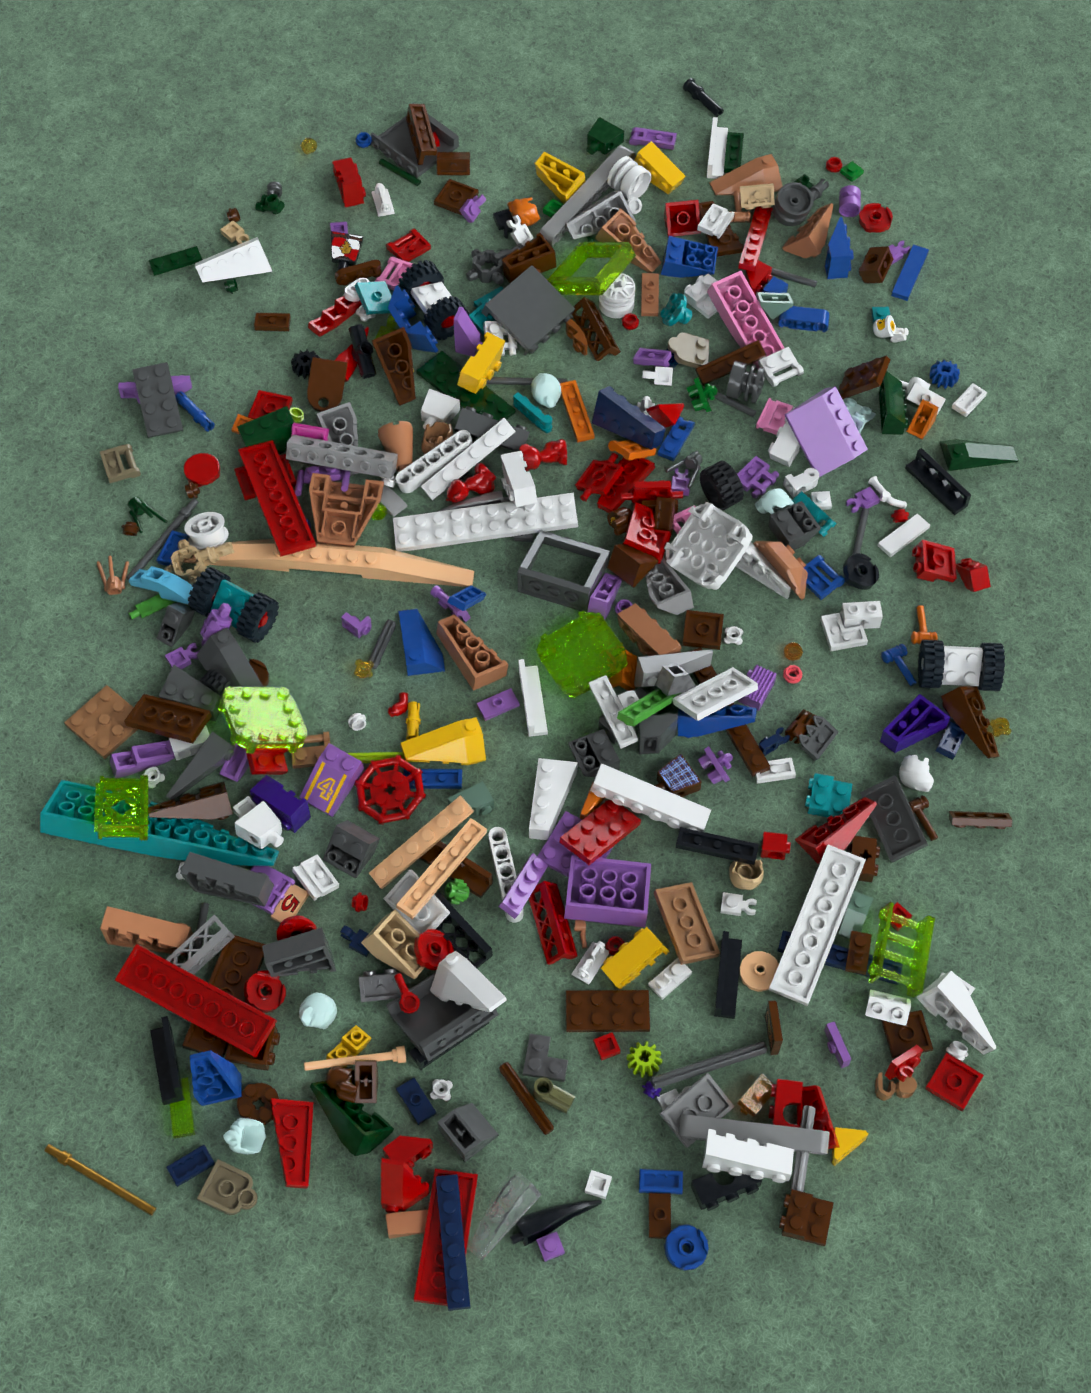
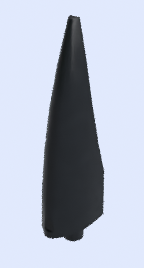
[510,1200,602,1246]

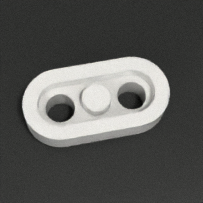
[344,278,370,302]

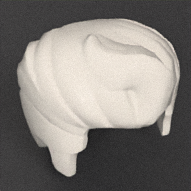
[899,755,934,792]

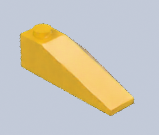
[400,717,486,765]

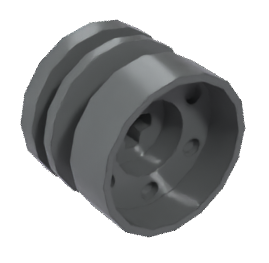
[726,361,765,404]

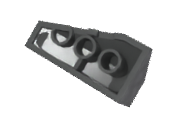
[166,731,235,800]

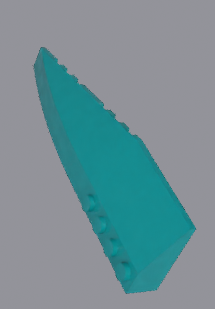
[40,780,279,866]

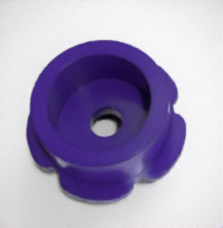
[642,1081,662,1099]

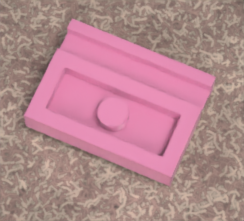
[756,398,793,435]

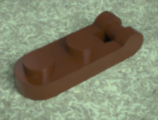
[334,260,382,285]

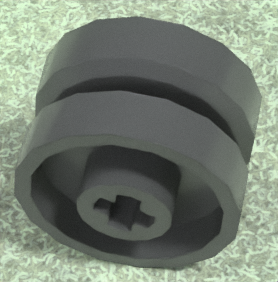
[772,182,813,226]

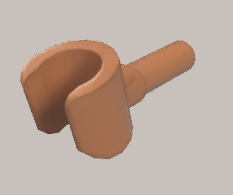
[574,920,587,949]

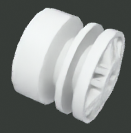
[607,156,651,200]
[599,273,635,318]

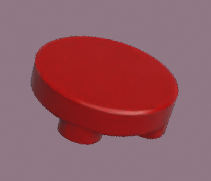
[184,453,220,487]

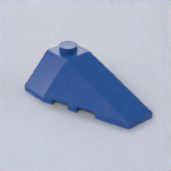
[399,609,445,676]
[677,704,757,738]
[190,1050,242,1106]

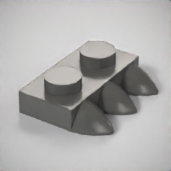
[799,716,839,761]

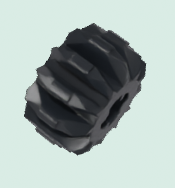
[291,349,320,379]

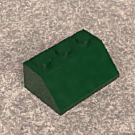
[878,371,908,435]
[237,406,295,454]

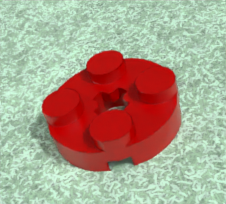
[858,203,893,233]
[414,929,454,971]
[244,970,286,1013]

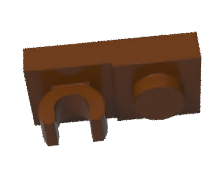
[845,931,872,975]

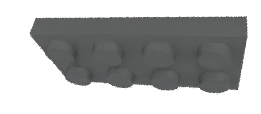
[132,362,183,438]
[860,775,928,863]

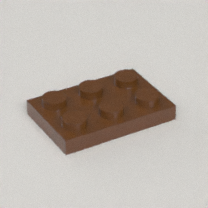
[838,355,890,399]

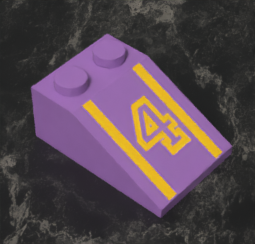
[299,743,364,817]

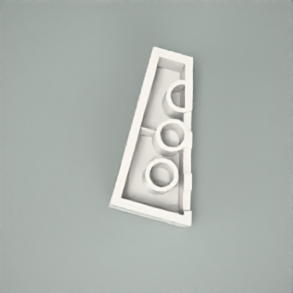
[195,237,272,282]
[529,758,578,840]
[702,1129,794,1183]

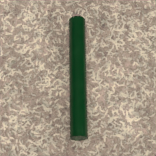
[379,159,421,186]

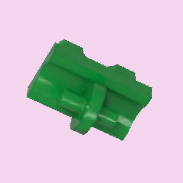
[687,377,718,412]

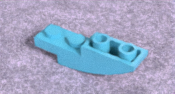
[129,566,193,604]

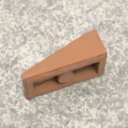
[386,1210,428,1239]

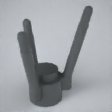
[666,451,702,489]

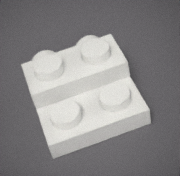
[684,274,718,319]

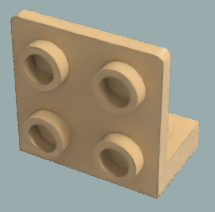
[740,183,775,210]

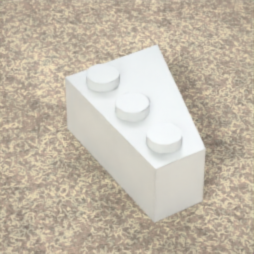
[501,451,538,507]

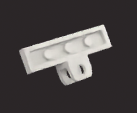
[589,675,639,749]

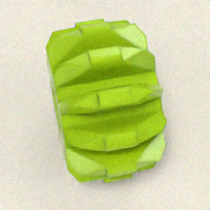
[626,1041,662,1078]

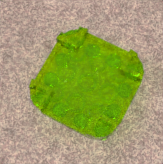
[536,610,628,698]
[218,687,308,754]

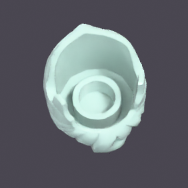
[531,373,562,408]
[755,488,794,514]
[299,992,337,1029]
[223,1118,266,1154]

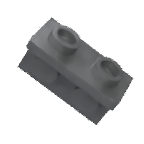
[359,968,401,1002]

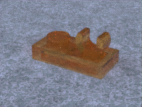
[737,1074,774,1117]

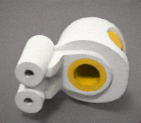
[873,315,908,343]

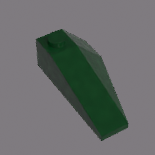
[939,439,1018,471]
[310,1080,394,1156]

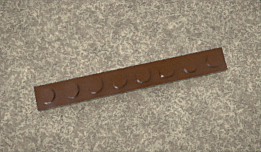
[689,647,770,777]

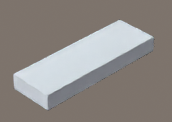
[878,514,930,558]

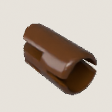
[785,709,817,744]

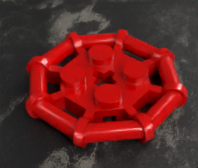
[354,755,426,825]

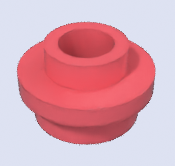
[783,665,802,684]

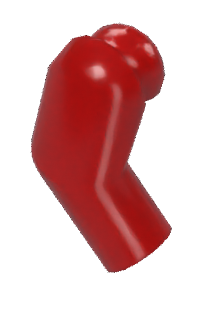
[388,692,408,717]

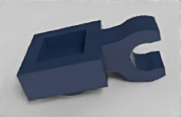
[759,727,790,756]
[340,925,370,957]

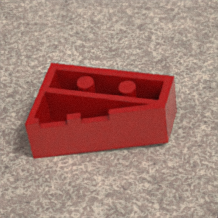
[332,157,366,207]

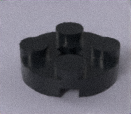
[843,553,879,590]

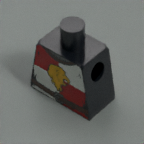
[331,231,363,271]

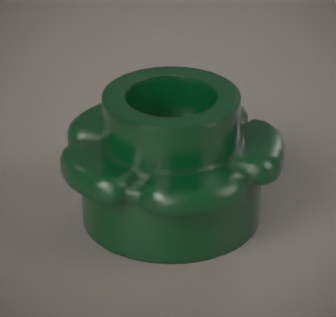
[224,278,238,294]

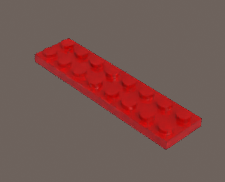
[238,440,316,557]
[115,944,277,1058]

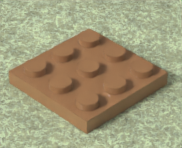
[64,685,138,759]

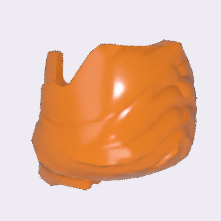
[507,197,540,227]

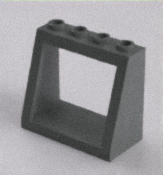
[517,530,610,613]

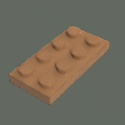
[653,882,720,965]

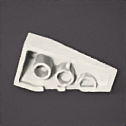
[916,971,996,1055]

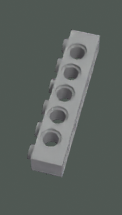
[286,435,398,479]

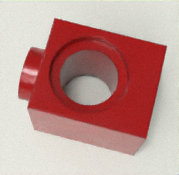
[761,832,791,860]

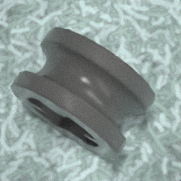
[267,182,282,197]

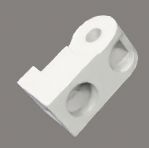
[783,468,819,498]

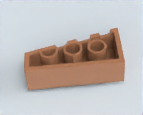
[436,614,508,691]

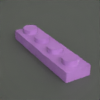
[499,853,548,919]

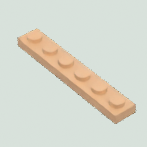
[369,795,474,889]
[396,818,487,919]

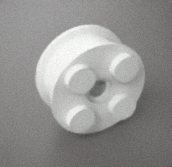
[184,512,229,550]

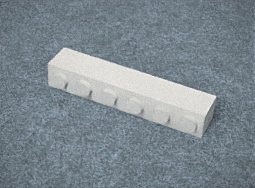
[590,764,711,832]

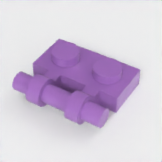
[737,456,779,499]

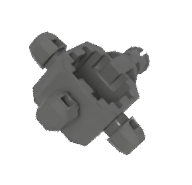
[466,243,524,285]

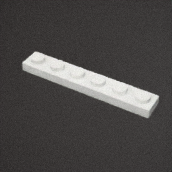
[421,418,516,501]

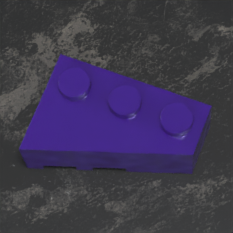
[880,694,950,753]
[250,775,311,833]

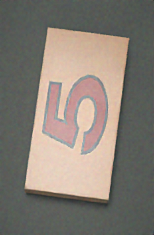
[271,884,309,923]

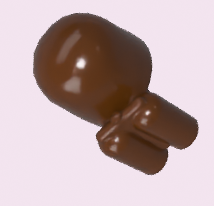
[607,507,632,536]
[326,1066,358,1103]

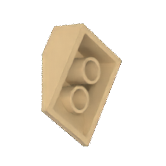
[361,909,436,979]

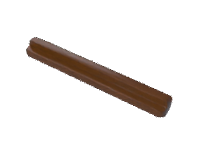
[499,1062,554,1135]

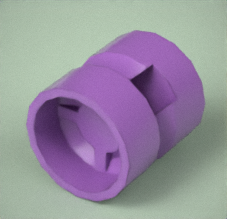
[839,185,861,217]

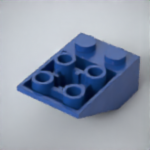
[824,217,854,279]
[661,236,718,278]

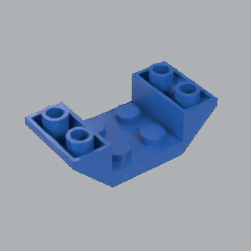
[388,285,439,353]

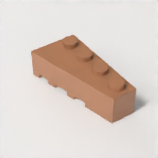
[617,603,682,656]
[100,906,193,956]

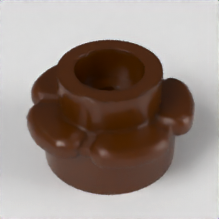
[227,208,241,222]
[185,482,200,499]
[121,522,140,536]

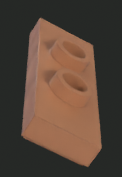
[641,273,659,317]

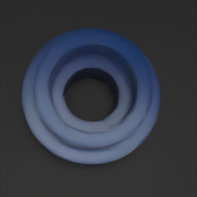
[356,132,372,148]

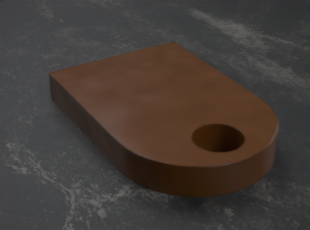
[307,357,348,412]

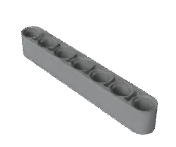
[678,1114,830,1155]

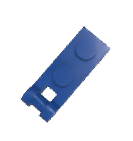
[657,416,695,462]

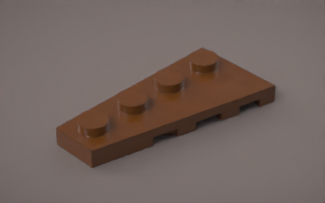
[699,201,744,257]

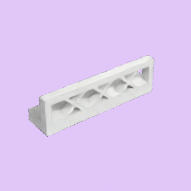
[707,117,728,179]
[518,659,548,737]

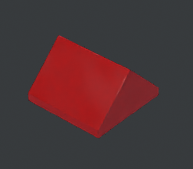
[664,199,701,237]

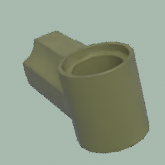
[533,1077,575,1114]

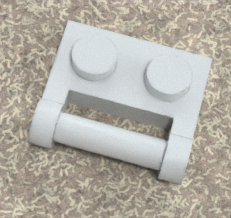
[758,347,804,387]

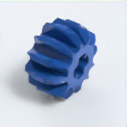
[929,359,960,389]

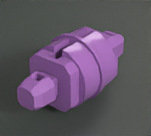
[200,603,232,647]

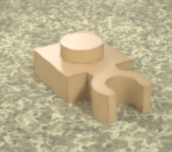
[220,221,249,245]

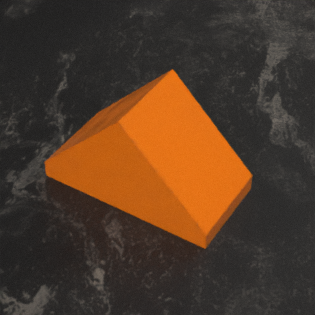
[906,399,939,439]

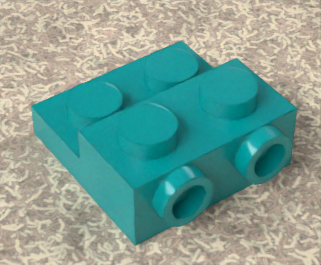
[805,773,853,817]

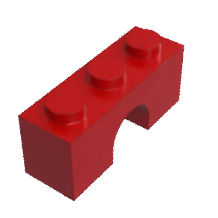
[768,1079,803,1128]

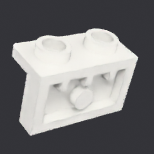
[865,989,911,1026]

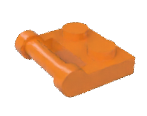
[608,440,657,460]

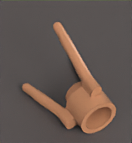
[97,556,129,595]

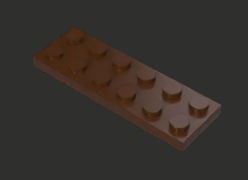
[182,935,266,1058]

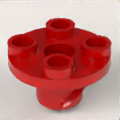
[277,915,317,941]

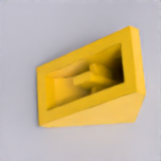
[832,1127,869,1166]

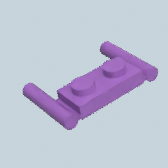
[295,466,351,496]

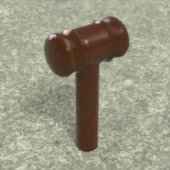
[909,795,938,841]

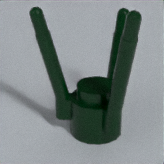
[128,496,168,533]

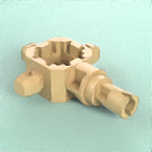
[164,539,234,585]

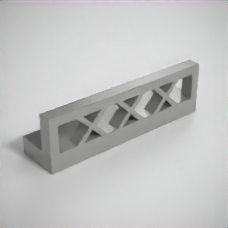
[166,915,235,975]

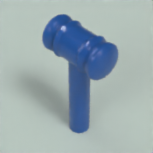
[881,644,917,686]

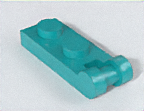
[513,392,552,433]
[792,491,837,537]

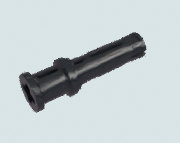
[683,78,724,117]

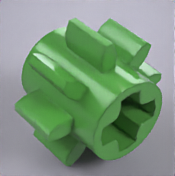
[444,878,470,905]

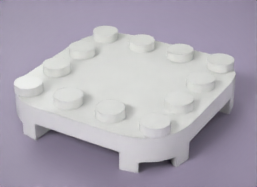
[664,502,752,590]

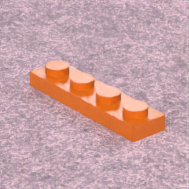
[560,380,595,443]

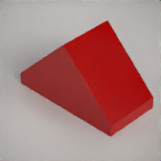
[646,403,684,428]

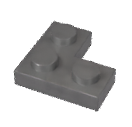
[523,1034,568,1082]

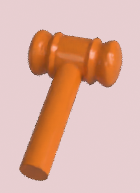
[911,605,938,645]

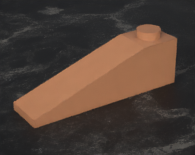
[782,203,833,259]
[595,209,662,273]

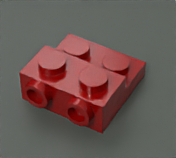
[912,540,957,583]
[243,729,288,775]

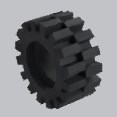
[199,669,235,704]

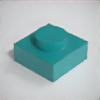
[871,306,890,324]

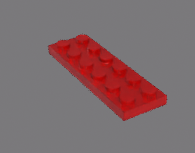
[414,1169,478,1306]

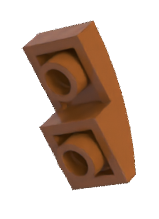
[566,319,588,356]

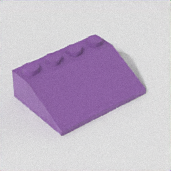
[785,386,868,477]
[564,855,651,928]

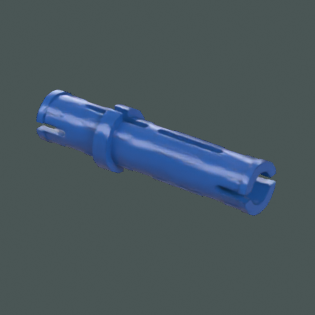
[175,391,215,432]

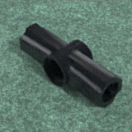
[348,324,376,379]

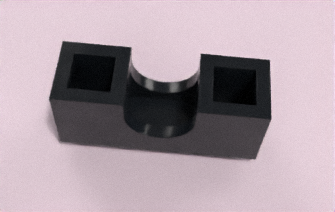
[691,1173,762,1211]

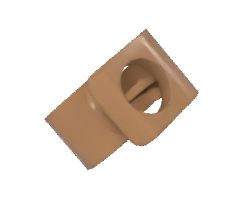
[875,1072,917,1101]

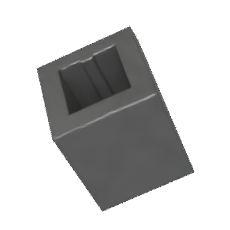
[156,602,195,647]
[655,663,696,696]

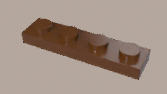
[695,340,766,386]

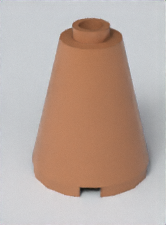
[378,421,413,472]

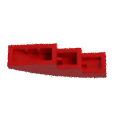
[308,296,362,337]

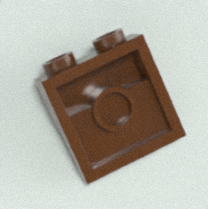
[225,1025,280,1071]
[779,1189,834,1246]

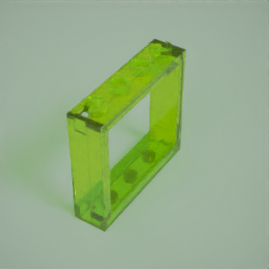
[547,242,636,295]

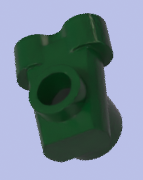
[255,194,285,215]

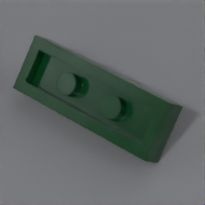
[724,132,744,173]
[149,246,202,276]

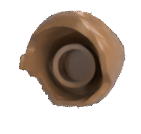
[421,422,453,455]

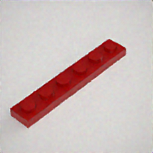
[738,206,772,272]

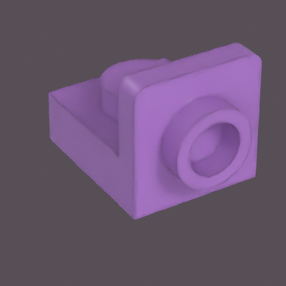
[341,612,372,638]

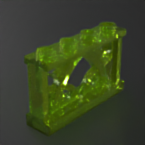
[94,775,148,840]

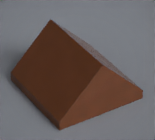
[607,543,659,588]

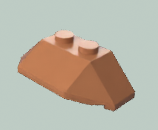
[753,541,808,600]

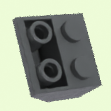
[768,501,821,550]
[637,713,678,754]
[568,729,620,777]
[323,820,380,878]
[438,1103,499,1162]

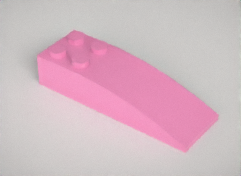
[707,271,784,369]

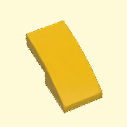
[326,1025,371,1068]

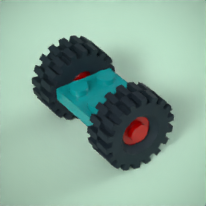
[188,567,279,643]

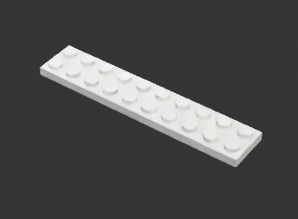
[393,493,578,551]

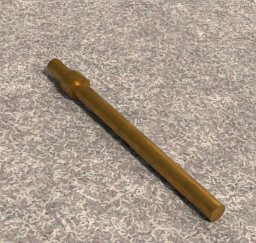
[45,1144,157,1216]

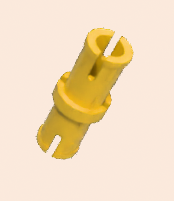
[405,701,421,740]

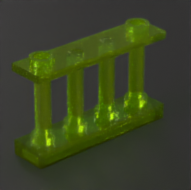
[868,902,935,998]

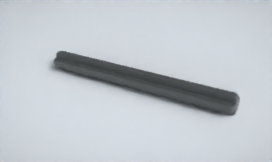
[650,1041,767,1089]

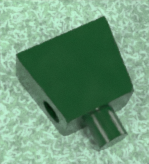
[586,117,624,155]

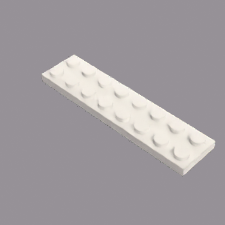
[769,845,866,1006]

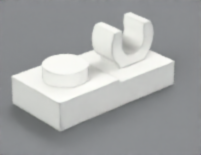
[648,958,692,1000]

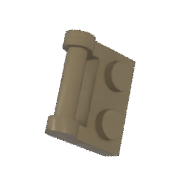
[100,444,141,483]

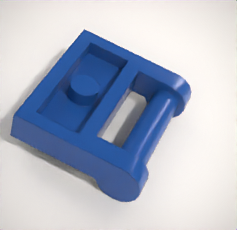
[804,555,845,600]

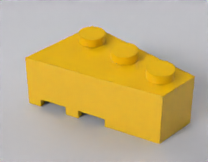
[634,141,686,195]
[535,152,586,204]
[457,332,505,394]
[601,927,670,989]

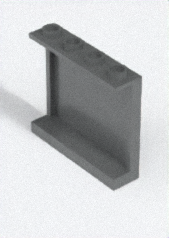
[371,103,459,178]
[481,265,575,356]
[386,973,498,1062]

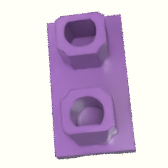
[698,746,733,784]

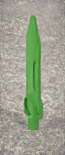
[128,594,175,619]

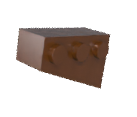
[502,233,557,283]

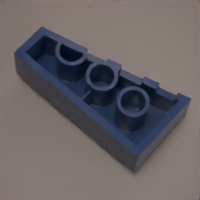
[592,386,666,450]

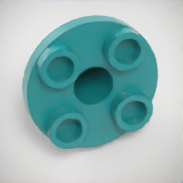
[660,293,692,326]

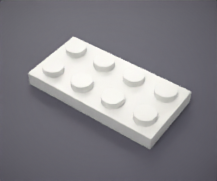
[673,667,758,721]

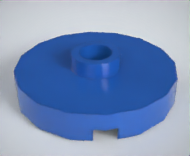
[664,1225,709,1271]

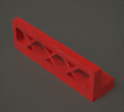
[529,881,578,965]

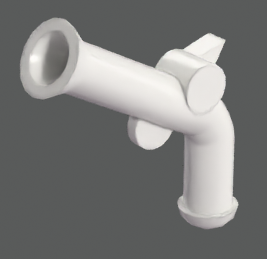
[868,476,907,509]

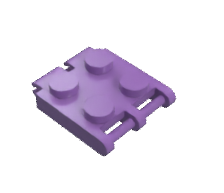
[250,866,295,915]

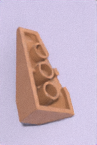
[709,154,783,195]

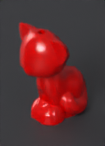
[519,439,567,471]
[446,462,496,503]

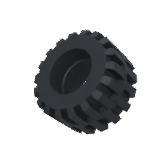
[699,460,744,511]

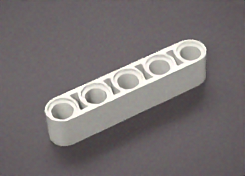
[396,430,473,493]
[489,827,524,923]

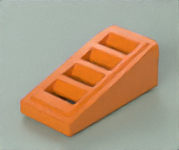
[580,783,605,820]

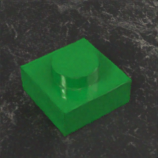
[840,161,864,182]
[543,198,564,218]

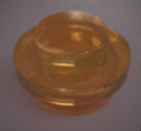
[784,642,803,661]

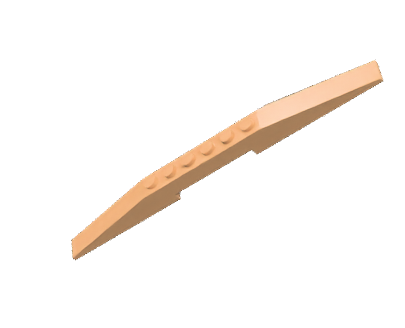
[183,539,474,587]

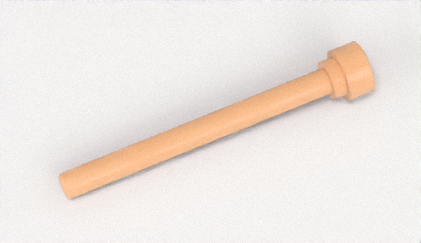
[304,1046,406,1071]

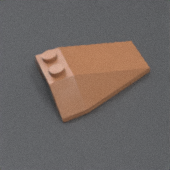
[309,473,384,547]

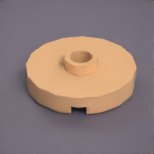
[739,951,779,992]

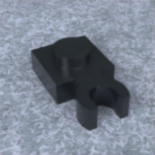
[493,208,515,239]

